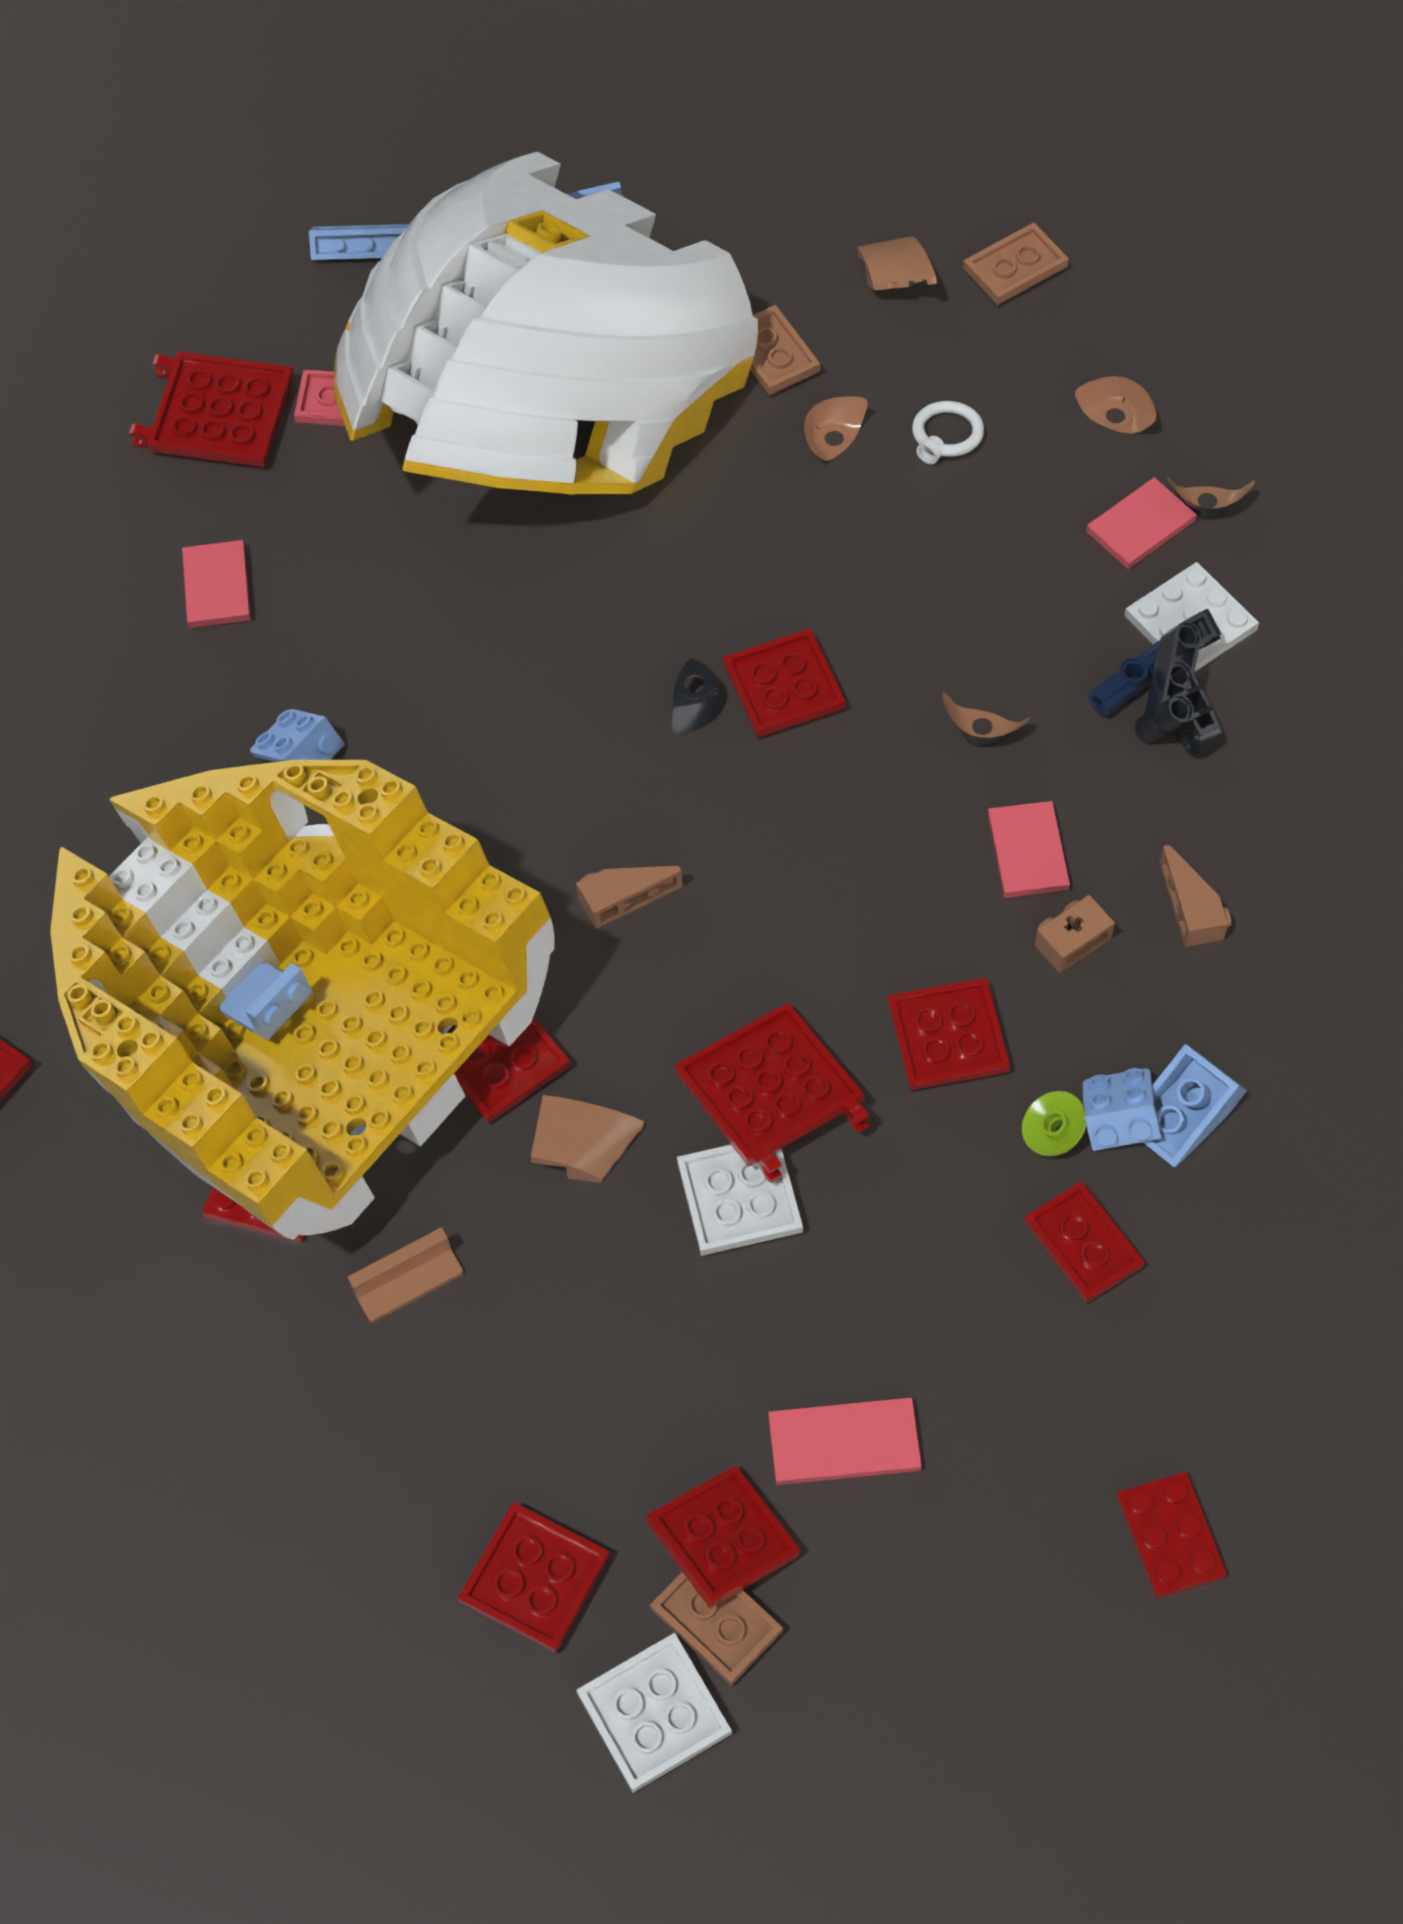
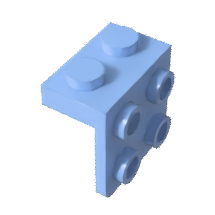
[250,709,345,762]
[220,963,313,1041]
[1082,1068,1161,1151]

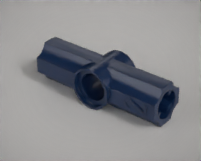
[1088,641,1159,716]

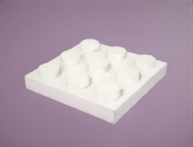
[1124,562,1259,671]
[677,1145,803,1256]
[576,1633,732,1793]

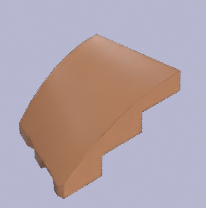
[857,236,937,291]
[531,1095,644,1183]

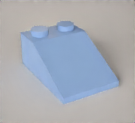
[1143,1044,1247,1168]

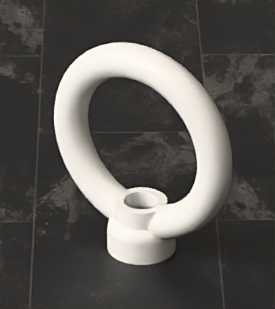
[912,401,984,464]

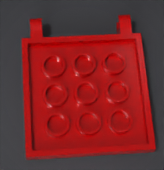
[129,351,294,468]
[674,1002,869,1183]

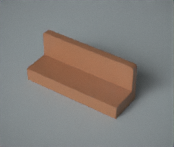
[347,1227,463,1323]

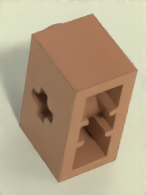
[1035,895,1115,973]

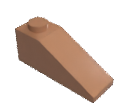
[1159,845,1231,947]
[576,866,683,929]

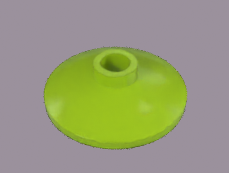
[1022,1091,1087,1157]

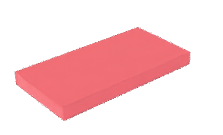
[768,1397,921,1485]

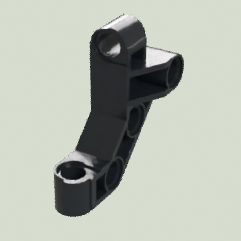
[1135,609,1222,755]

